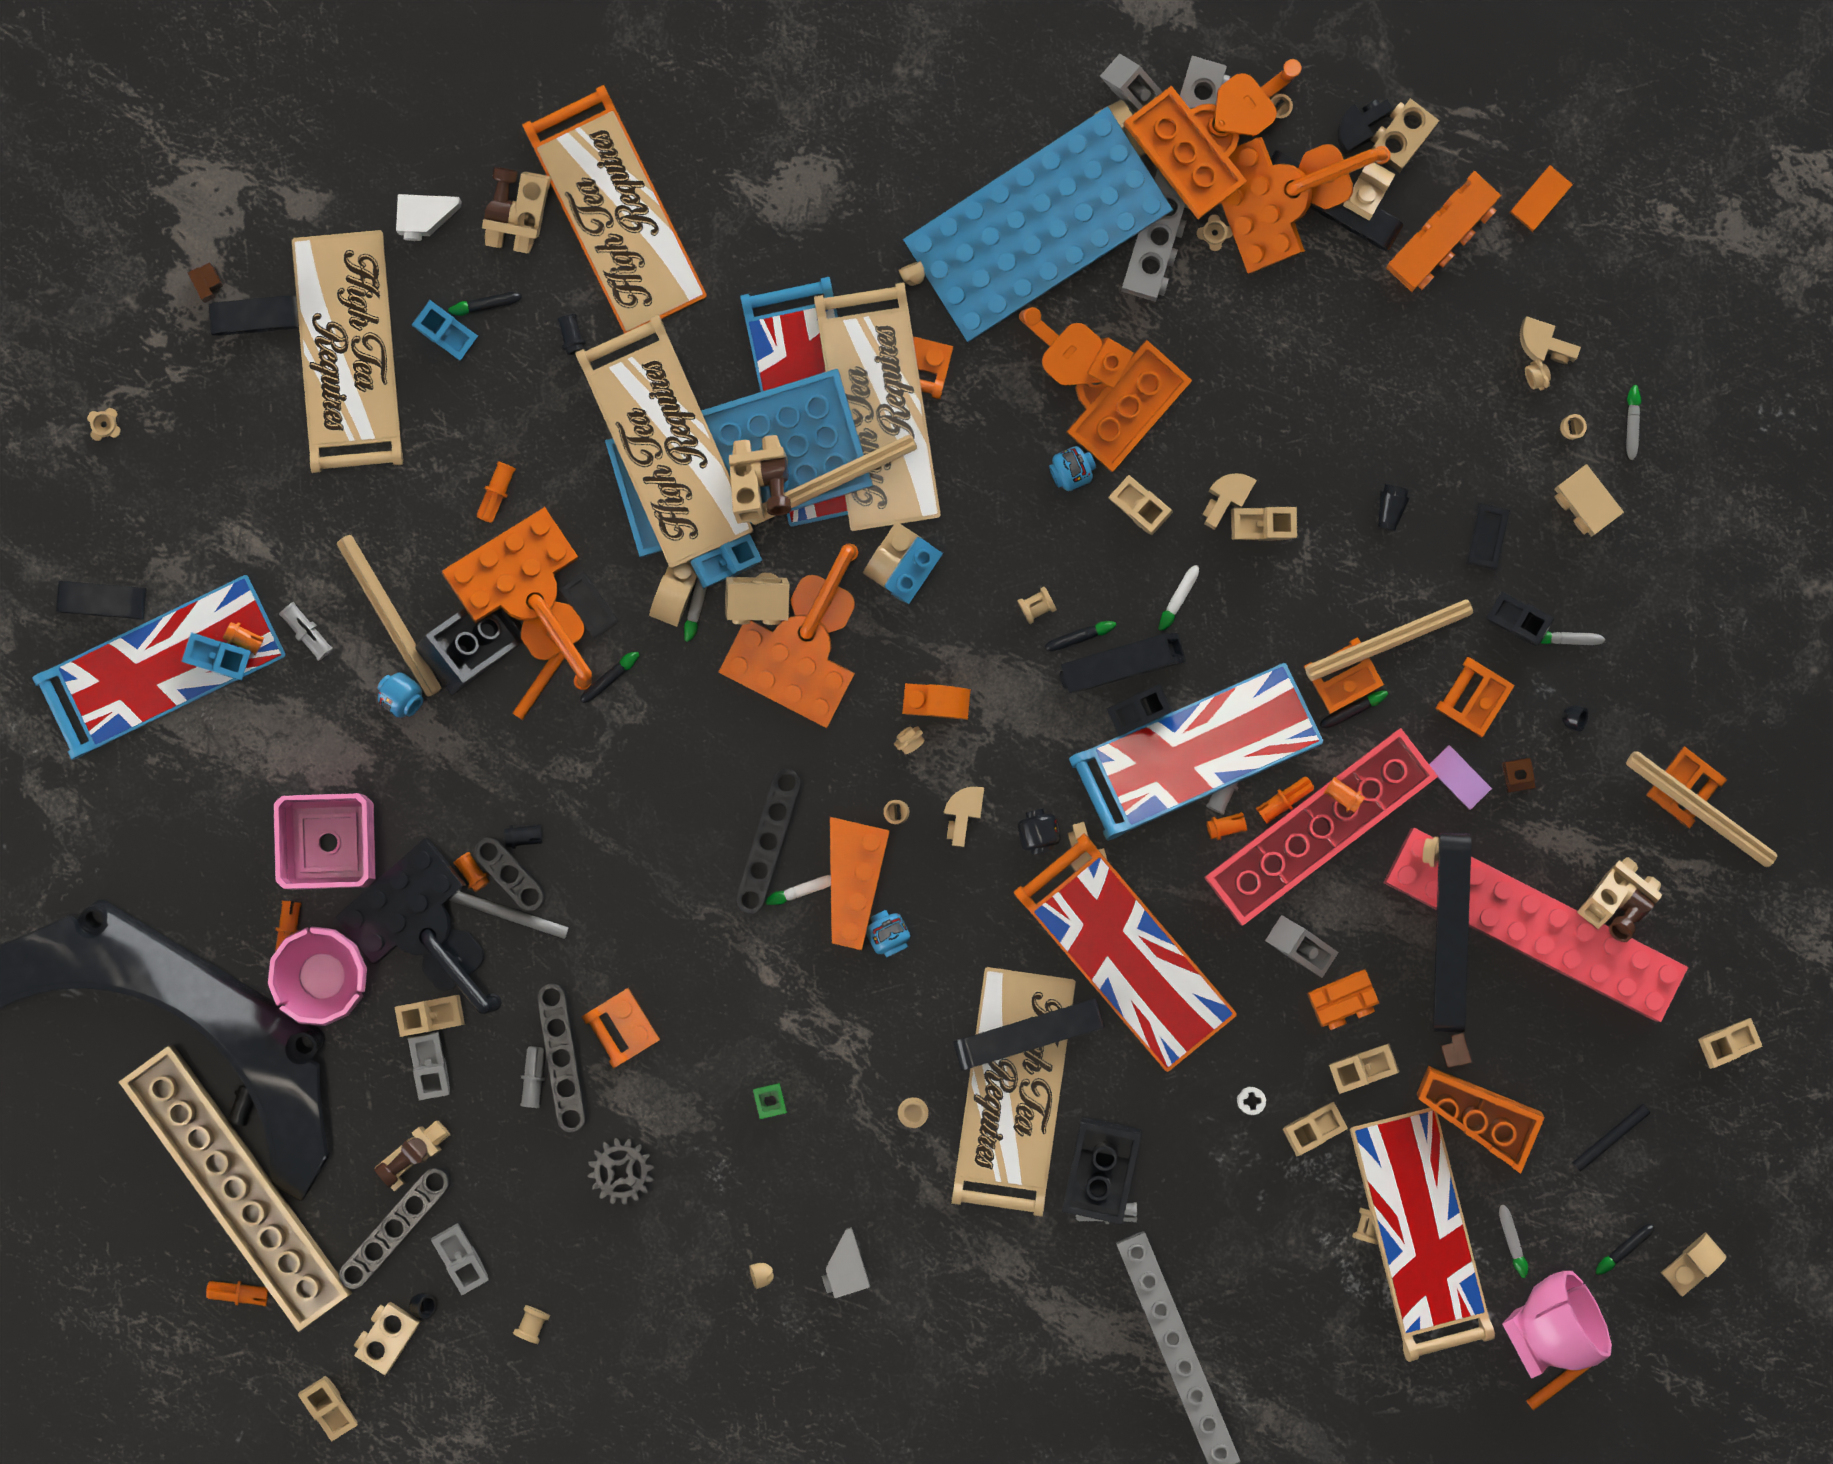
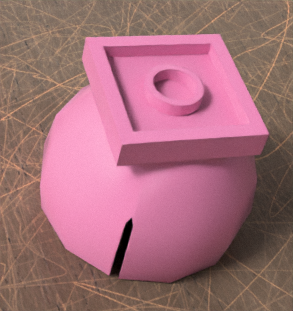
[268,926,367,1026]
[1502,1271,1612,1379]

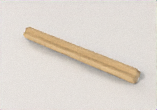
[751,435,917,525]
[337,535,441,697]
[1305,599,1473,681]
[1626,751,1777,867]

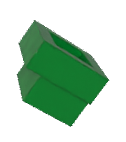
[753,1083,787,1119]

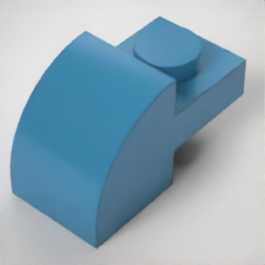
[412,300,478,360]
[690,534,762,589]
[181,632,251,680]

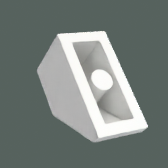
[396,194,462,241]

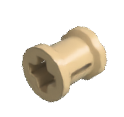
[1017,586,1057,624]
[1352,1207,1378,1245]
[513,1305,550,1344]

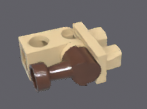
[482,167,551,253]
[729,435,791,524]
[1577,857,1662,942]
[374,1120,451,1191]

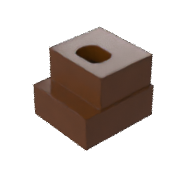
[188,262,223,303]
[1502,758,1536,793]
[1440,1032,1472,1068]

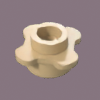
[1197,215,1233,251]
[1525,359,1551,390]
[87,408,121,441]
[894,726,925,754]

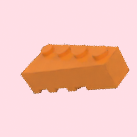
[1386,171,1502,292]
[830,817,890,950]
[1417,1066,1545,1174]

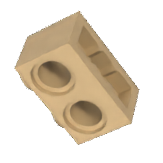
[1371,98,1439,173]
[354,1302,421,1375]

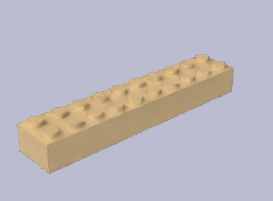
[119,1045,352,1332]

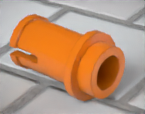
[223,622,264,655]
[1324,777,1365,813]
[1206,812,1247,841]
[453,852,490,892]

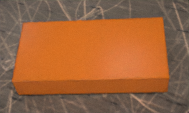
[1510,165,1573,232]

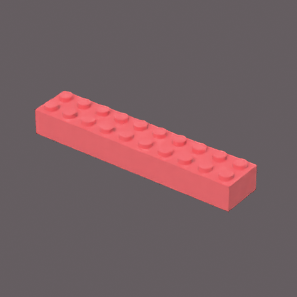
[1383,828,1688,1022]

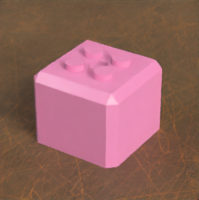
[274,793,376,890]

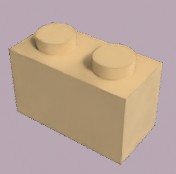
[1554,464,1624,537]
[725,577,789,625]

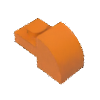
[902,683,971,720]

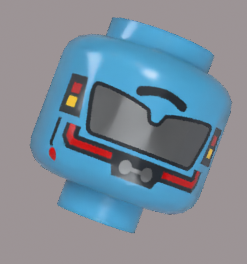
[1049,446,1096,491]
[377,672,423,718]
[866,910,910,958]

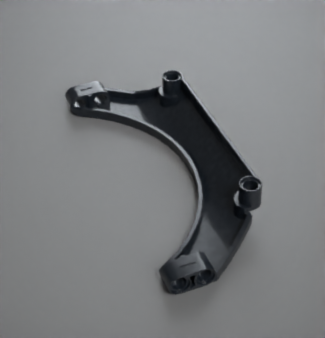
[0,900,330,1202]

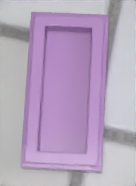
[1429,745,1492,810]

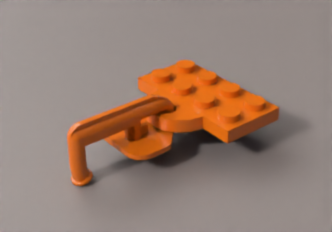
[1123,59,1302,220]
[1221,137,1391,274]
[1019,307,1192,472]
[442,507,592,690]
[719,544,858,728]

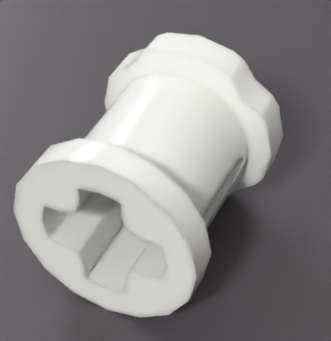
[1237,1087,1266,1115]

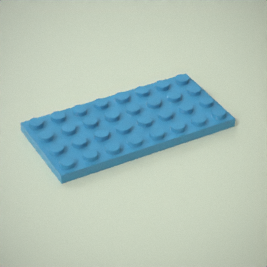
[903,106,1174,342]
[605,369,873,557]

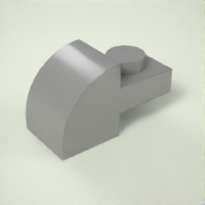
[408,1031,450,1100]
[431,1223,489,1295]

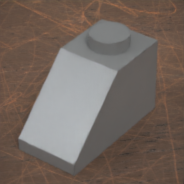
[1100,54,1162,112]
[1265,915,1339,978]
[822,1227,870,1298]

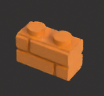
[1307,969,1379,1030]

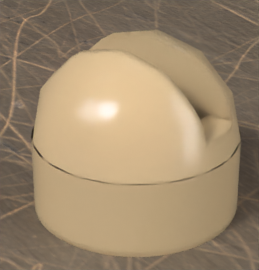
[1269,94,1293,118]
[898,261,925,286]
[1560,414,1587,440]
[884,800,910,824]
[749,1263,774,1289]

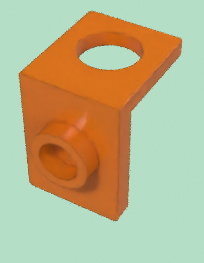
[1087,337,1134,388]

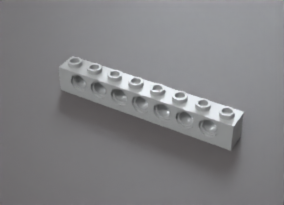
[1121,56,1230,302]
[1116,1231,1240,1464]

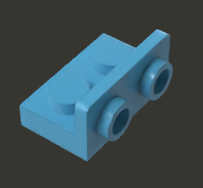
[884,537,943,604]

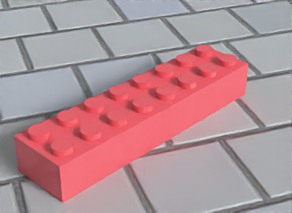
[1204,728,1438,926]

